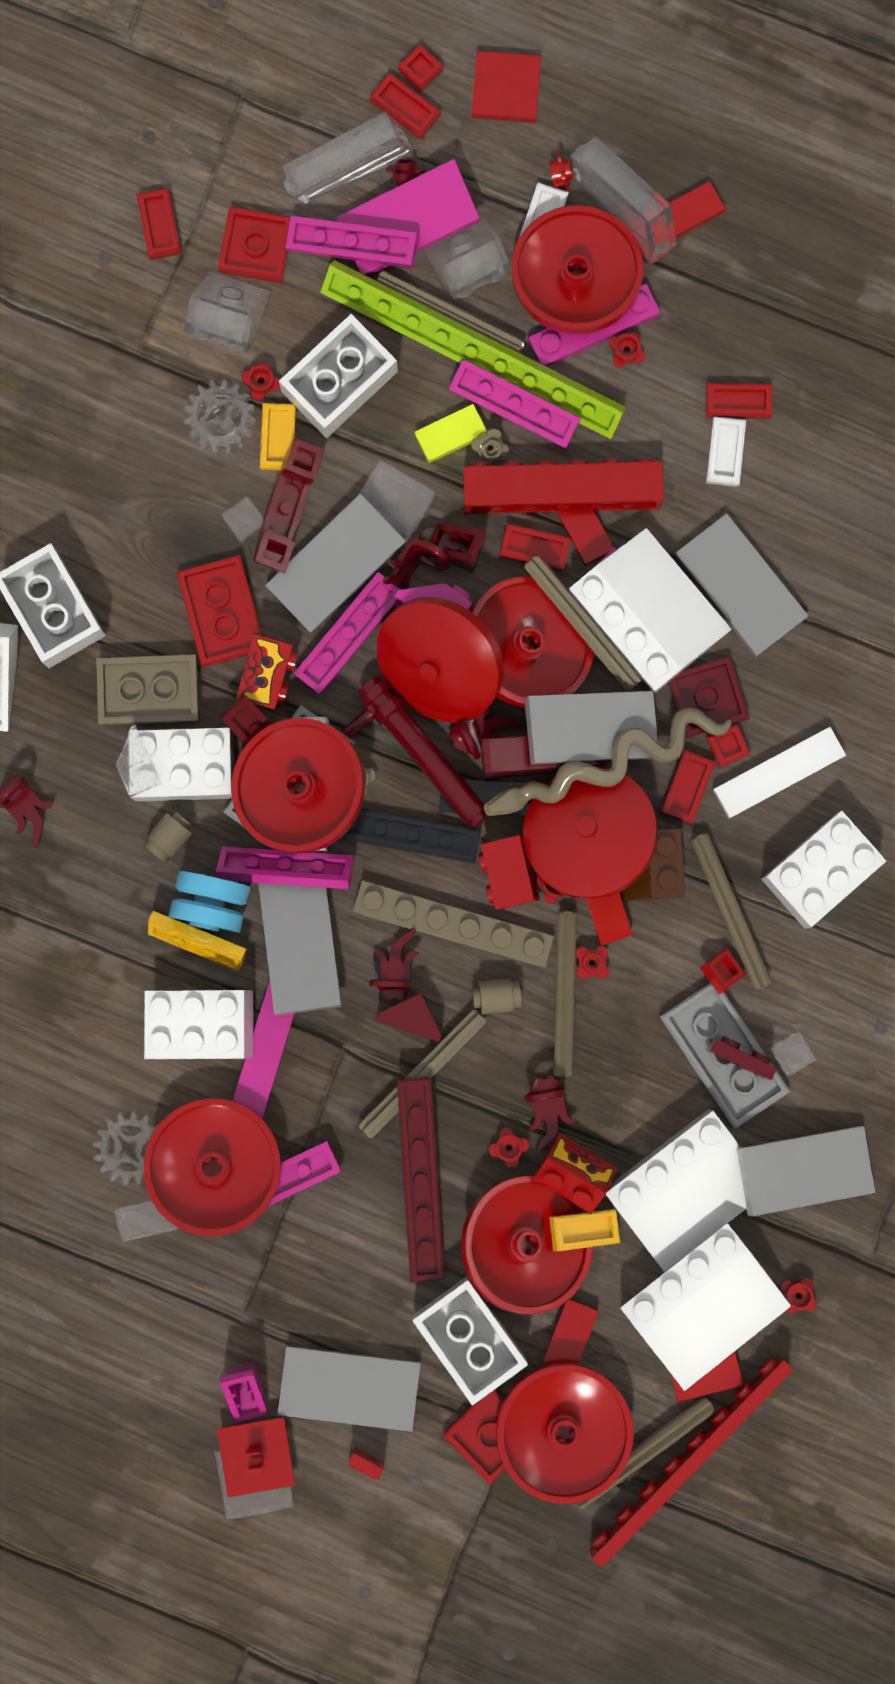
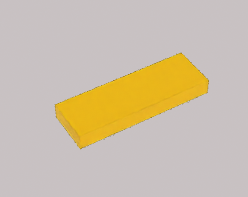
[147,911,246,971]

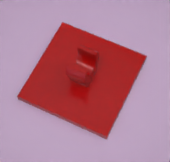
[217,1417,295,1497]

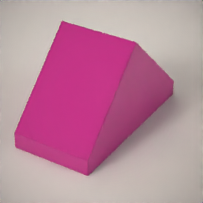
[219,1362,268,1423]

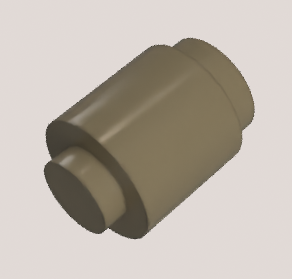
[143,812,192,862]
[472,978,521,1015]

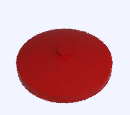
[511,205,644,334]
[471,576,594,708]
[377,597,504,723]
[231,718,366,854]
[523,766,658,900]
[143,1099,281,1237]
[461,1176,593,1315]
[496,1363,634,1504]

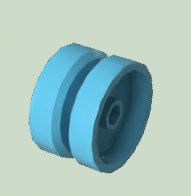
[168,871,251,933]

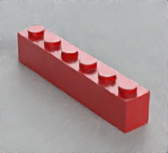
[463,458,664,515]

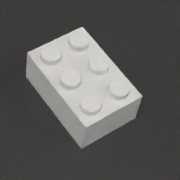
[279,314,398,439]
[0,543,106,668]
[129,728,234,801]
[761,811,886,929]
[144,990,253,1059]
[412,1275,528,1406]

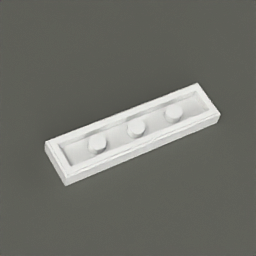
[713,727,846,819]

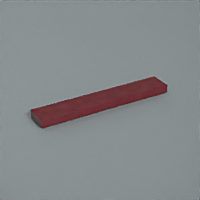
[396,1076,444,1282]

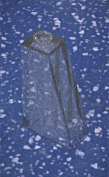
[282,111,416,204]
[570,136,677,265]

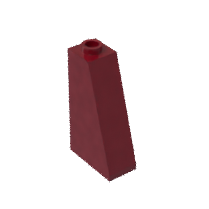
[481,736,605,780]

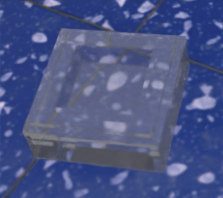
[221,496,263,543]
[769,1031,816,1077]

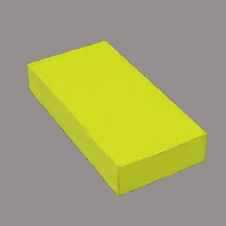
[414,404,487,463]

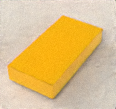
[260,403,296,471]
[549,1209,620,1251]

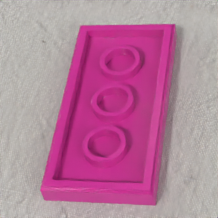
[337,159,481,277]

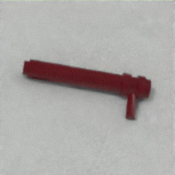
[341,676,488,828]

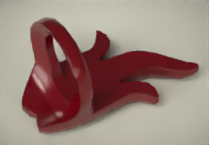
[383,532,450,589]
[448,707,524,760]
[0,777,54,848]
[369,928,419,1001]
[524,1076,576,1152]

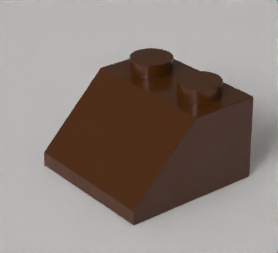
[619,829,686,902]

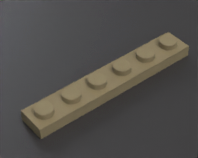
[353,880,554,968]

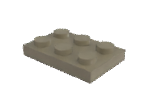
[96,654,199,726]

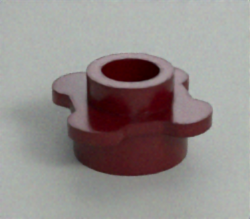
[386,158,425,185]

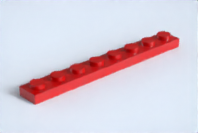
[590,1355,793,1568]

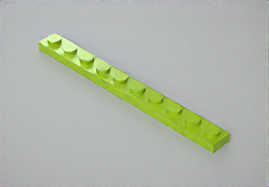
[320,260,627,439]

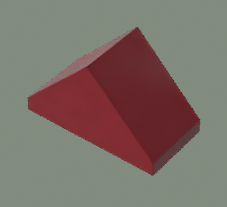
[426,523,486,572]
[376,993,441,1042]

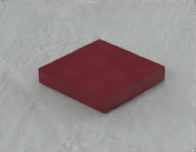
[668,656,750,739]

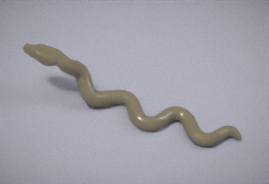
[484,707,732,816]

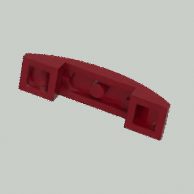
[253,438,325,574]

